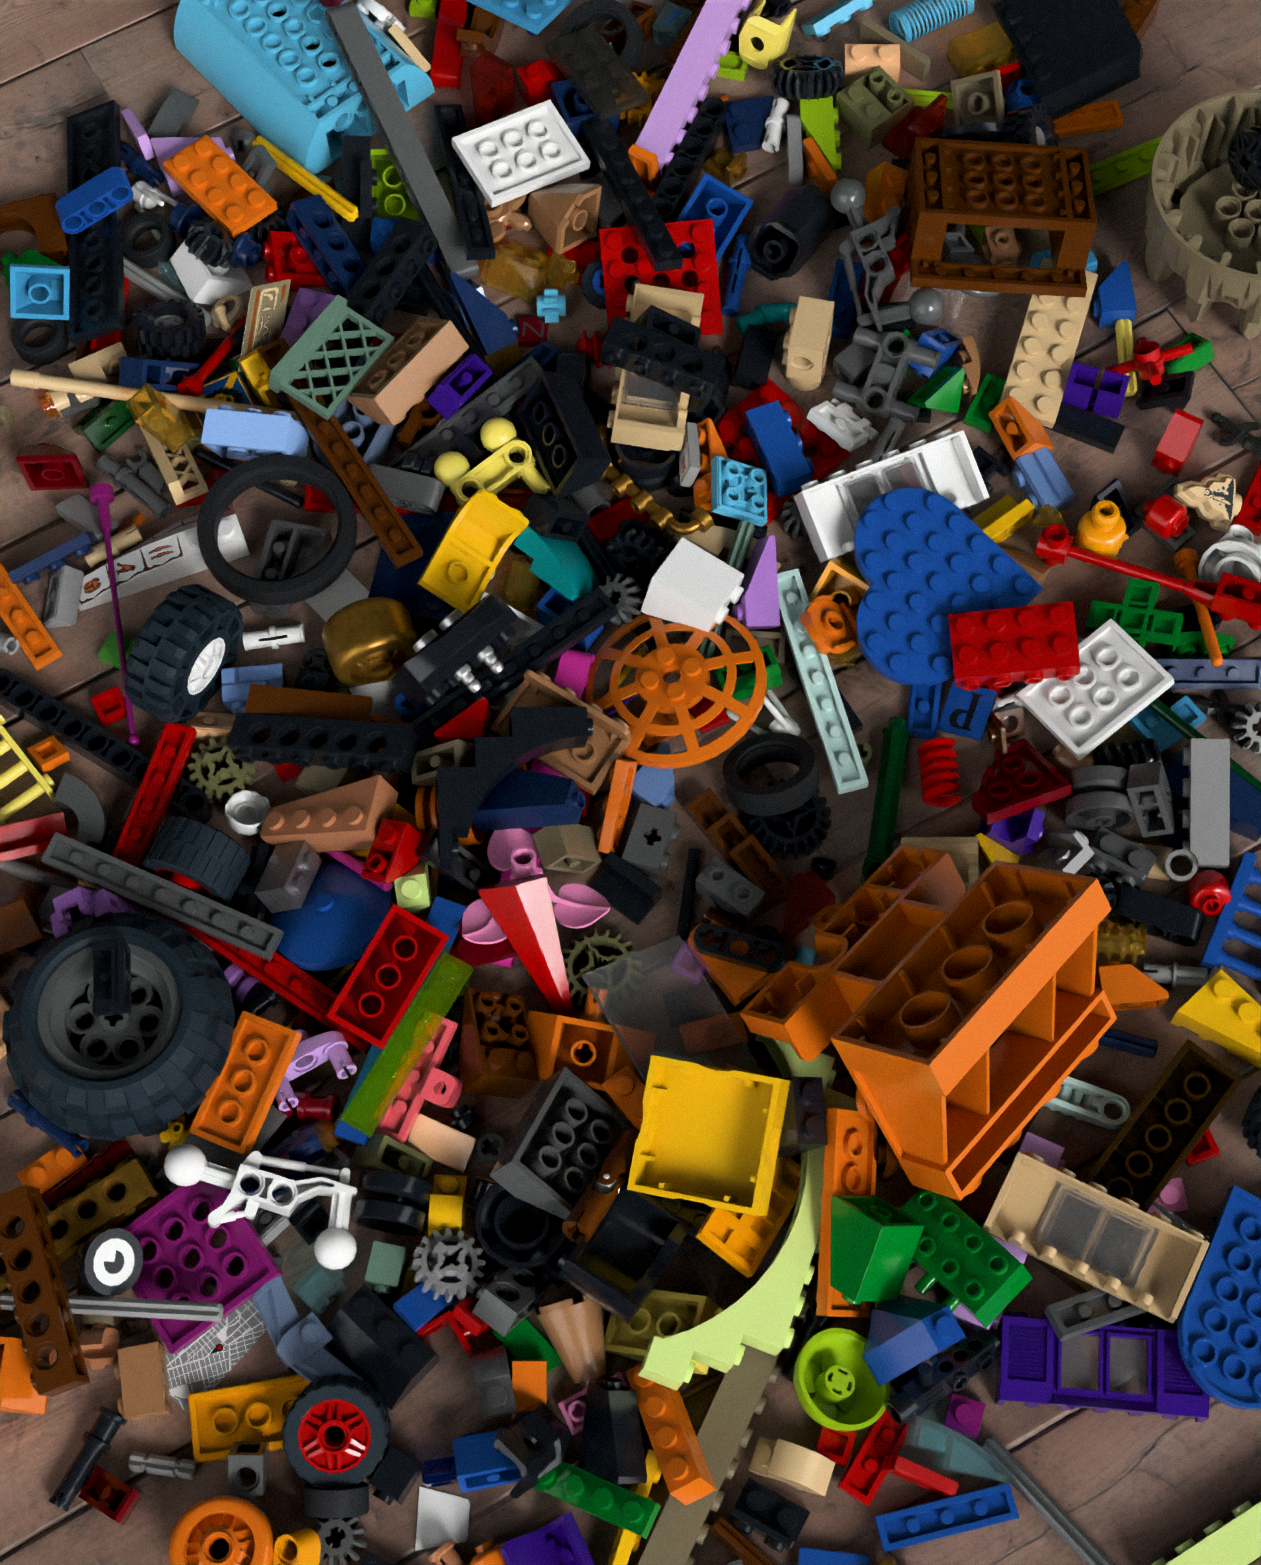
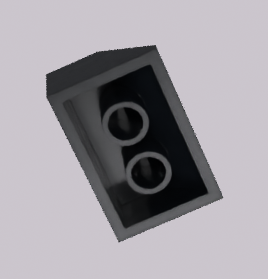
[326,1284,439,1411]

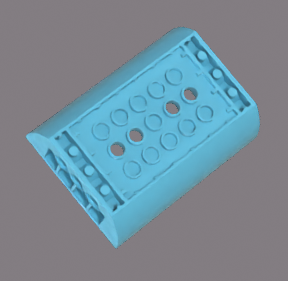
[174,0,435,175]

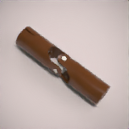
[562,1129,639,1244]

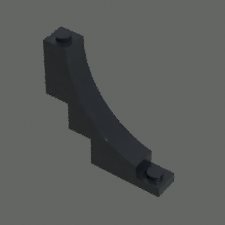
[435,707,593,869]

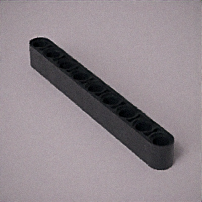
[0,668,213,823]

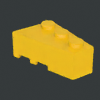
[1170,969,1261,1069]

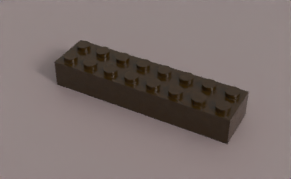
[1028,1039,1244,1294]

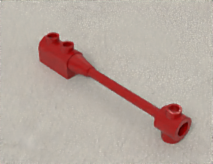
[1035,524,1261,630]

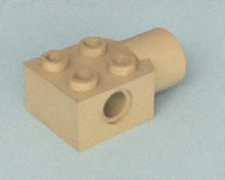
[782,296,835,391]

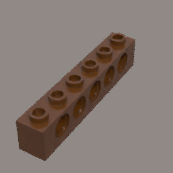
[0,1185,90,1397]

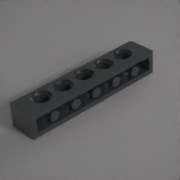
[227,712,419,774]

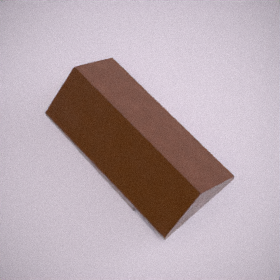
[0,880,45,960]

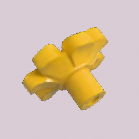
[160,1113,195,1151]

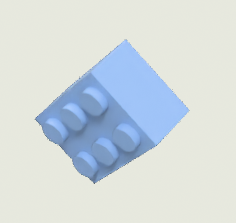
[201,405,309,461]

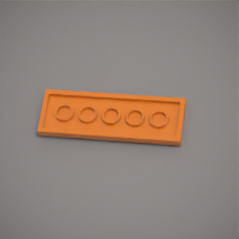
[816,1108,878,1318]

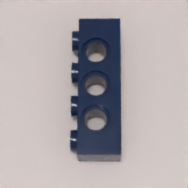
[285,194,367,298]

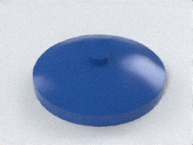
[270,862,394,971]

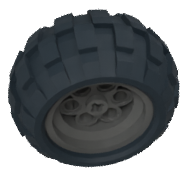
[2,912,236,1141]

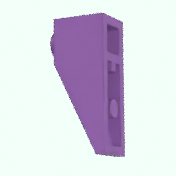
[731,535,780,630]

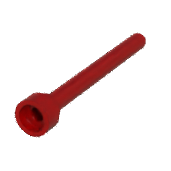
[177,314,247,397]

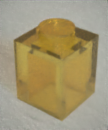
[506,561,543,611]

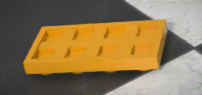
[695,1158,801,1279]

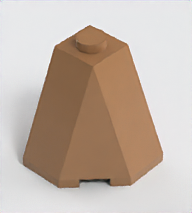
[527,184,602,255]

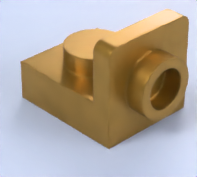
[703,146,748,187]

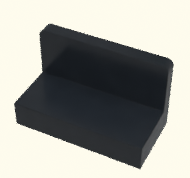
[590,851,661,925]

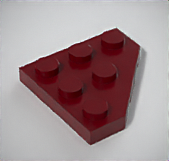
[972,738,1072,825]

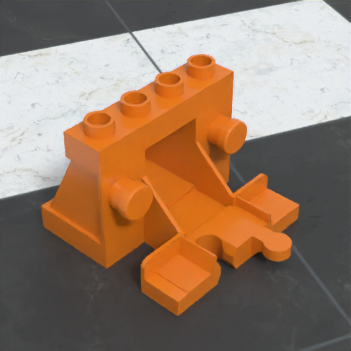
[740,843,1117,1201]

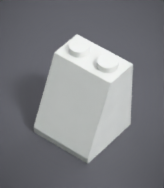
[640,537,745,632]

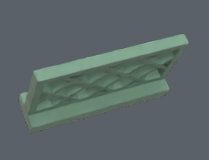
[268,294,395,420]

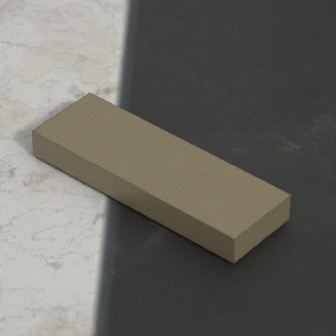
[859,17,931,82]

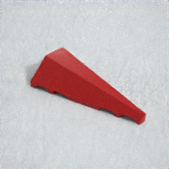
[477,873,575,1018]

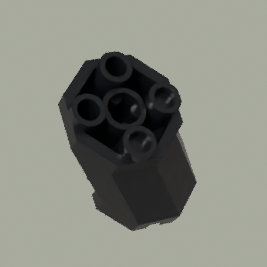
[746,184,837,281]

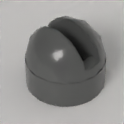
[233,129,256,153]

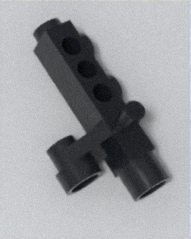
[885,1329,1001,1426]

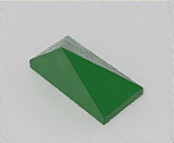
[906,366,965,413]

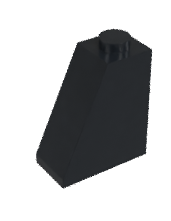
[578,1377,647,1484]

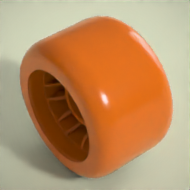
[168,1495,278,1565]

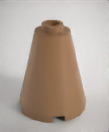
[534,1293,607,1388]

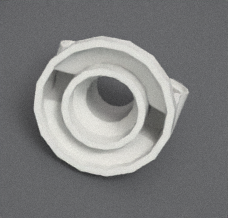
[1198,524,1261,583]

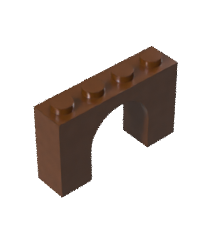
[0,192,69,265]

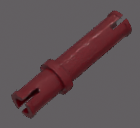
[41,1140,134,1212]

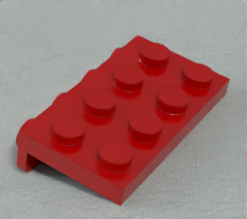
[948,601,1080,691]

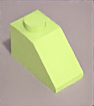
[394,858,433,916]

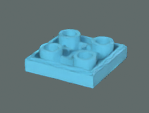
[711,455,768,527]

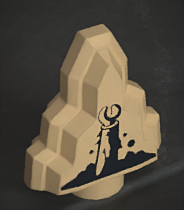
[1173,473,1242,532]

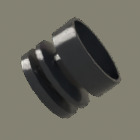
[1228,124,1261,192]

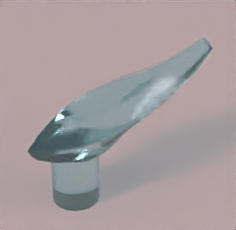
[158,260,189,299]

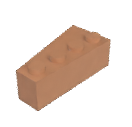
[259,775,398,852]

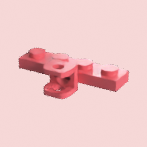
[373,1010,463,1145]

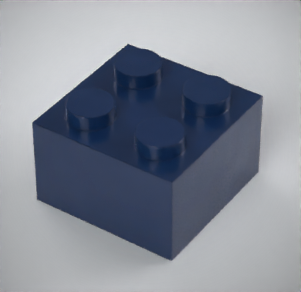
[550,72,619,140]

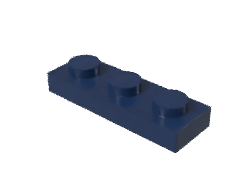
[8,531,98,586]

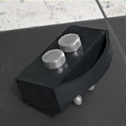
[391,590,519,709]

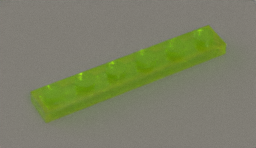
[340,951,474,1138]

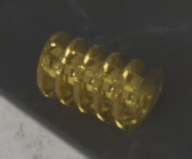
[1096,922,1147,964]

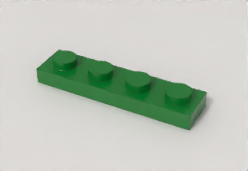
[533,1461,661,1539]

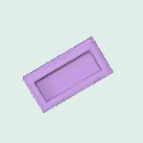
[120,108,155,160]

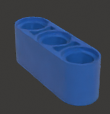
[55,167,133,234]

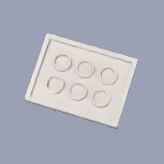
[452,99,591,208]
[1017,619,1175,761]

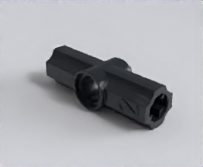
[238,843,275,923]

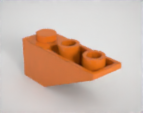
[693,418,729,517]

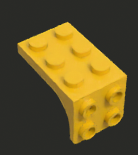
[417,489,529,614]

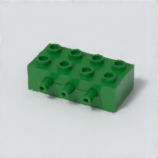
[900,1188,1033,1328]

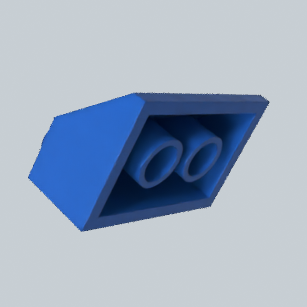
[676,173,754,263]

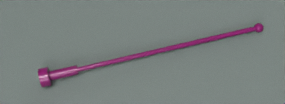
[89,483,140,747]

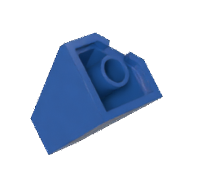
[862,1295,966,1387]

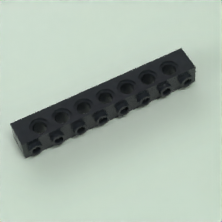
[276,216,439,411]

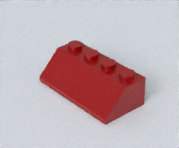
[325,904,450,1050]

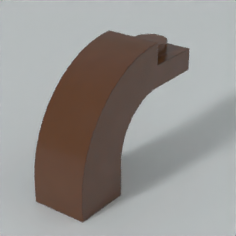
[456,5,505,61]

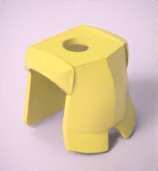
[739,0,797,70]

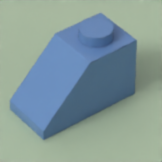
[630,741,676,810]

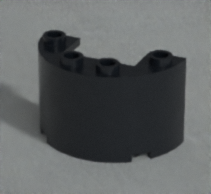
[557,1181,693,1324]

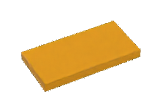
[188,1374,331,1464]

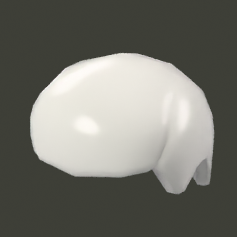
[224,790,271,836]

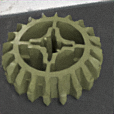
[562,928,643,1014]

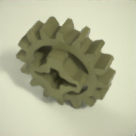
[188,736,257,803]

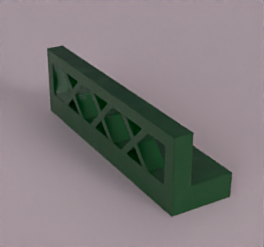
[72,356,172,453]

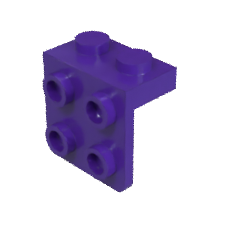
[500,1512,595,1565]

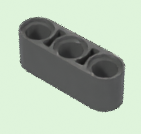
[367,464,446,515]

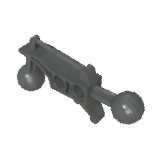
[830,177,944,333]

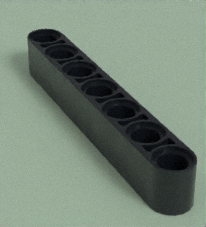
[652,97,726,223]

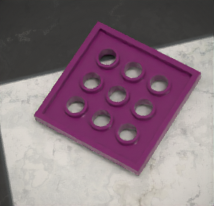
[124,1181,283,1355]

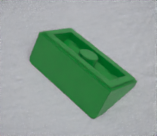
[1161,333,1214,376]

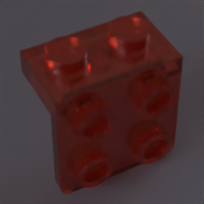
[882,93,947,158]

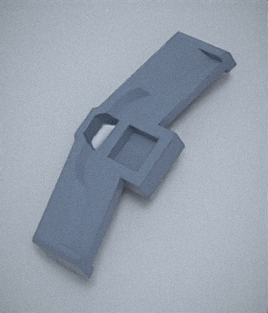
[252,1276,364,1383]

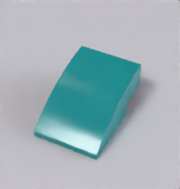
[513,525,601,602]

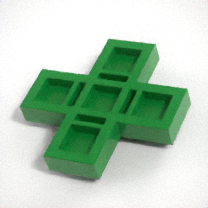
[1085,578,1184,650]

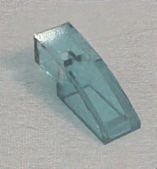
[904,1416,1011,1483]

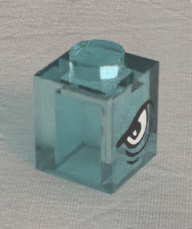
[291,1262,348,1317]

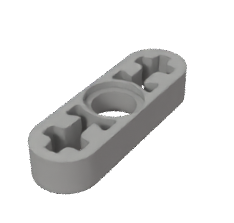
[786,114,803,185]

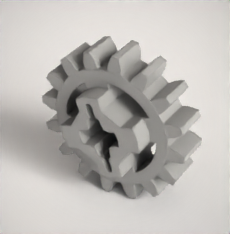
[411,1228,486,1303]

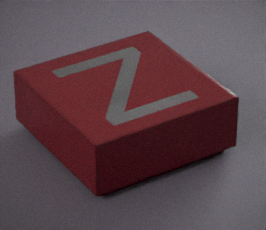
[518,317,549,347]

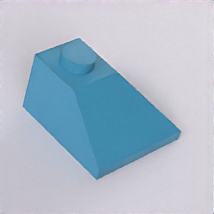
[10,264,70,320]

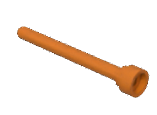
[1174,548,1223,667]

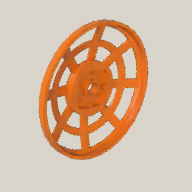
[585,614,767,769]

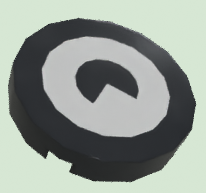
[79,1228,143,1296]

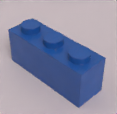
[745,400,814,498]

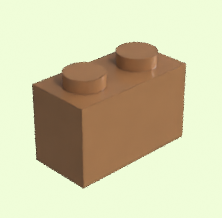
[113,1341,172,1422]

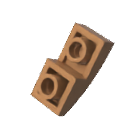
[957,335,980,404]

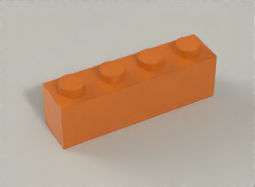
[626,1363,717,1506]

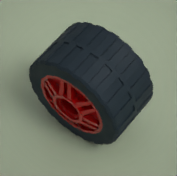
[142,816,251,906]
[282,1374,391,1488]

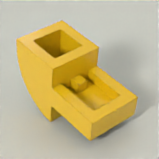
[237,345,283,409]
[428,1174,468,1239]

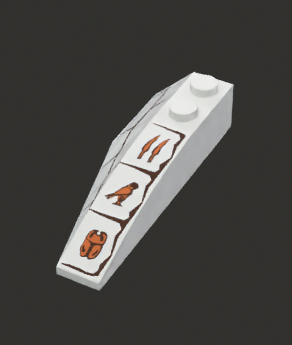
[78,504,250,611]

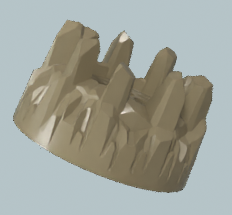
[1144,89,1261,340]

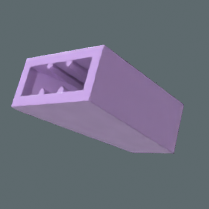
[149,137,236,198]

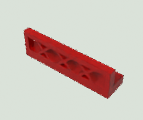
[0,811,72,862]

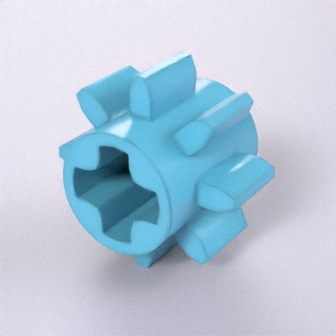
[537,288,566,323]

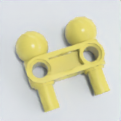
[433,417,550,506]

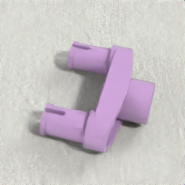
[275,1029,357,1112]

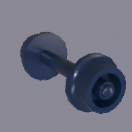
[169,202,262,270]

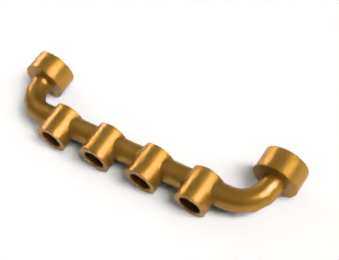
[596,423,714,535]

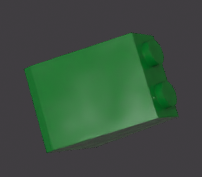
[830,1195,925,1304]

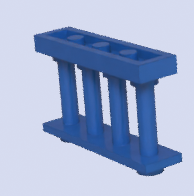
[1198,851,1261,982]

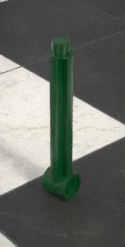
[860,717,910,886]

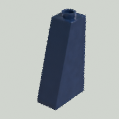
[1165,744,1261,842]
[472,768,586,831]

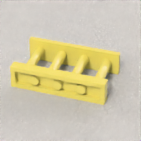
[0,714,57,825]

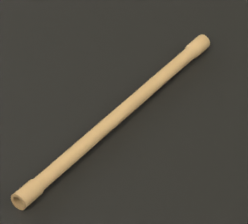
[10,368,306,429]

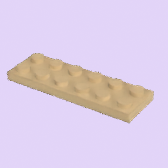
[998,257,1098,429]

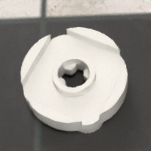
[356,0,406,32]

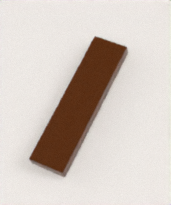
[245,684,373,722]

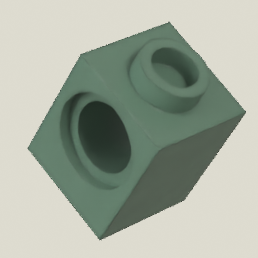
[364,1241,410,1296]

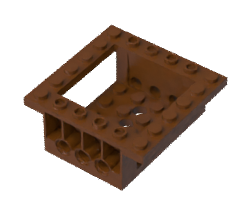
[905,137,1097,298]

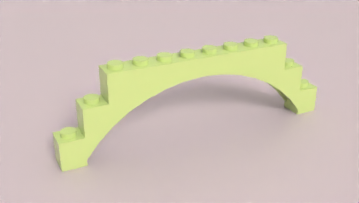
[638,1034,858,1391]

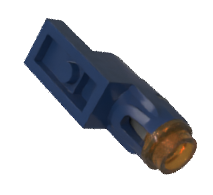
[240,1121,341,1208]

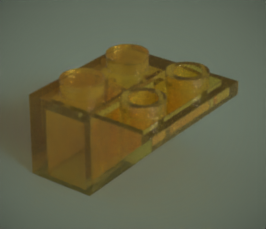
[479,241,558,302]

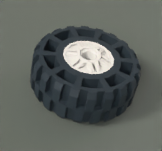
[124,584,244,724]

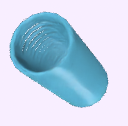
[888,0,975,43]

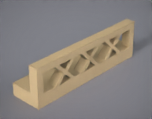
[134,410,209,505]

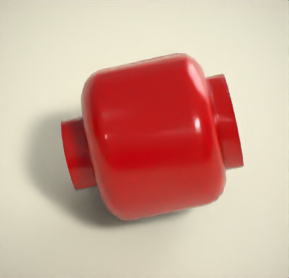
[1142,494,1189,539]
[1186,870,1231,917]

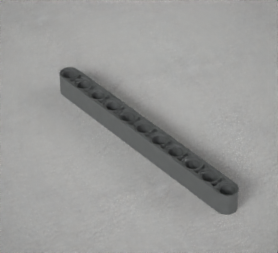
[325,1,480,281]

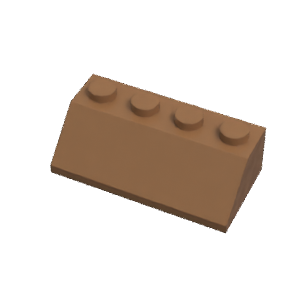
[346,318,469,426]

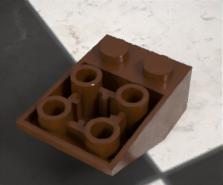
[459,988,539,1099]

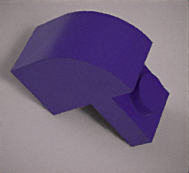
[976,808,1046,855]

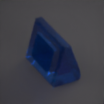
[422,1456,458,1488]

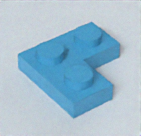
[1127,695,1207,755]

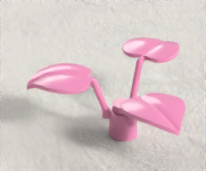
[462,828,611,944]

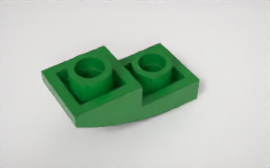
[1164,631,1235,656]

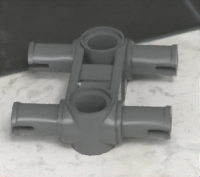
[832,325,941,425]

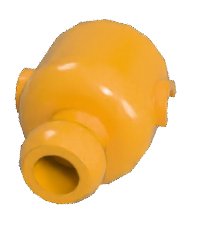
[1074,500,1129,566]

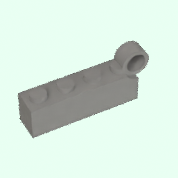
[1164,738,1230,883]

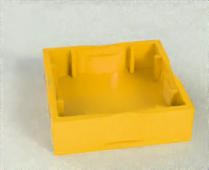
[627,1055,790,1216]

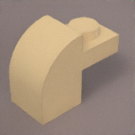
[748,1437,835,1497]

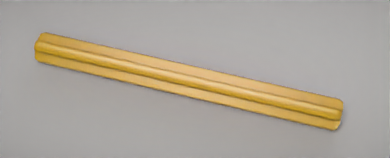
[252,135,360,222]

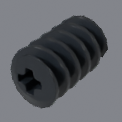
[1093,738,1162,771]

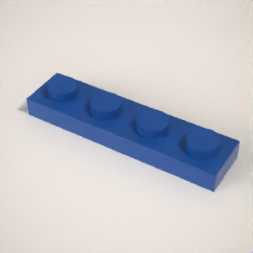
[874,1483,1020,1553]

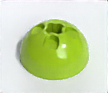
[793,1328,891,1432]

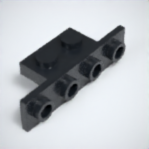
[342,135,377,251]

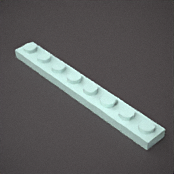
[777,568,869,795]

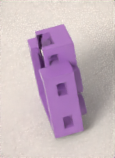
[49,886,139,939]

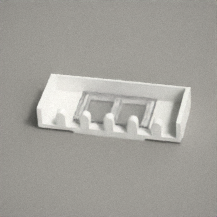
[794,429,990,564]

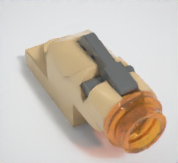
[38,341,127,419]

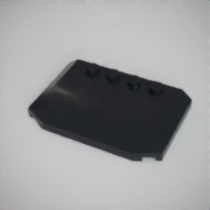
[991,0,1143,122]

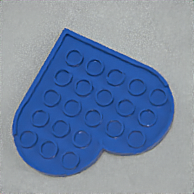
[853,488,1043,686]
[1177,1185,1261,1410]

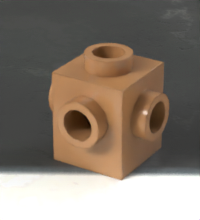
[979,226,1023,267]

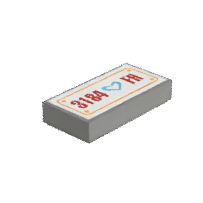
[678,422,701,487]

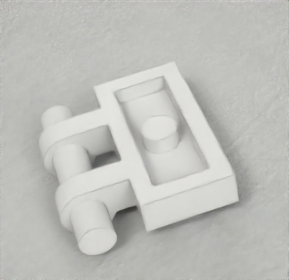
[806,398,879,452]

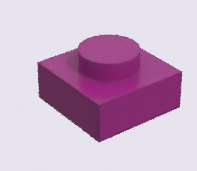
[943,1393,986,1439]

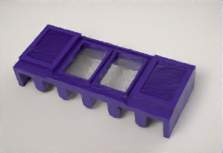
[996,1312,1210,1423]

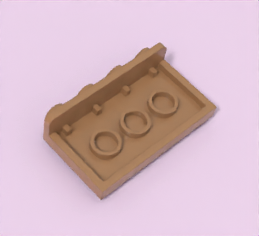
[489,669,632,796]

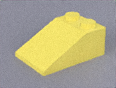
[604,1289,723,1375]

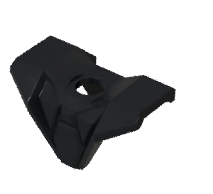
[493,1402,571,1499]

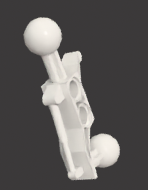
[164,1144,357,1270]

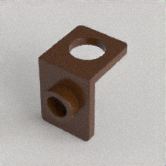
[986,706,1025,755]

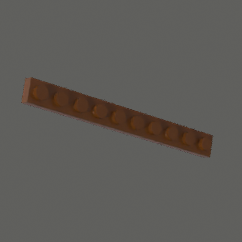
[257,337,423,569]

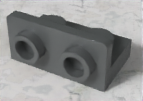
[1086,826,1158,890]

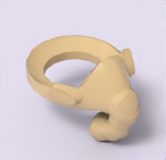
[211,295,247,334]

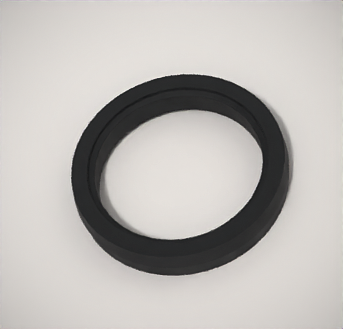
[197,454,357,605]

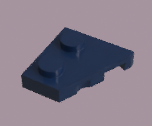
[724,95,774,154]

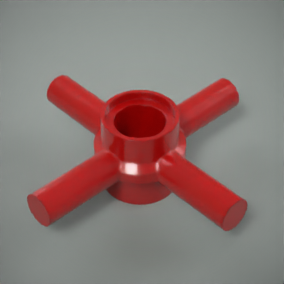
[1105,337,1194,385]

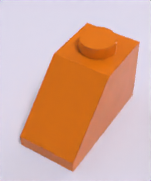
[988,396,1054,461]
[1095,961,1169,1012]

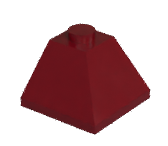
[16,443,89,491]

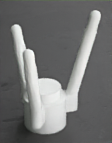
[132,181,180,241]
[726,689,801,736]

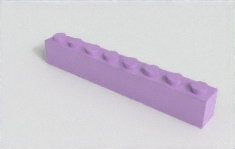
[635,0,752,178]

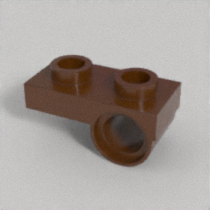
[397,394,443,453]

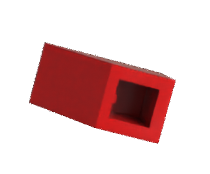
[360,818,425,884]

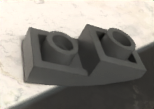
[147,88,200,138]

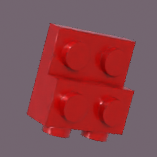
[261,230,328,292]

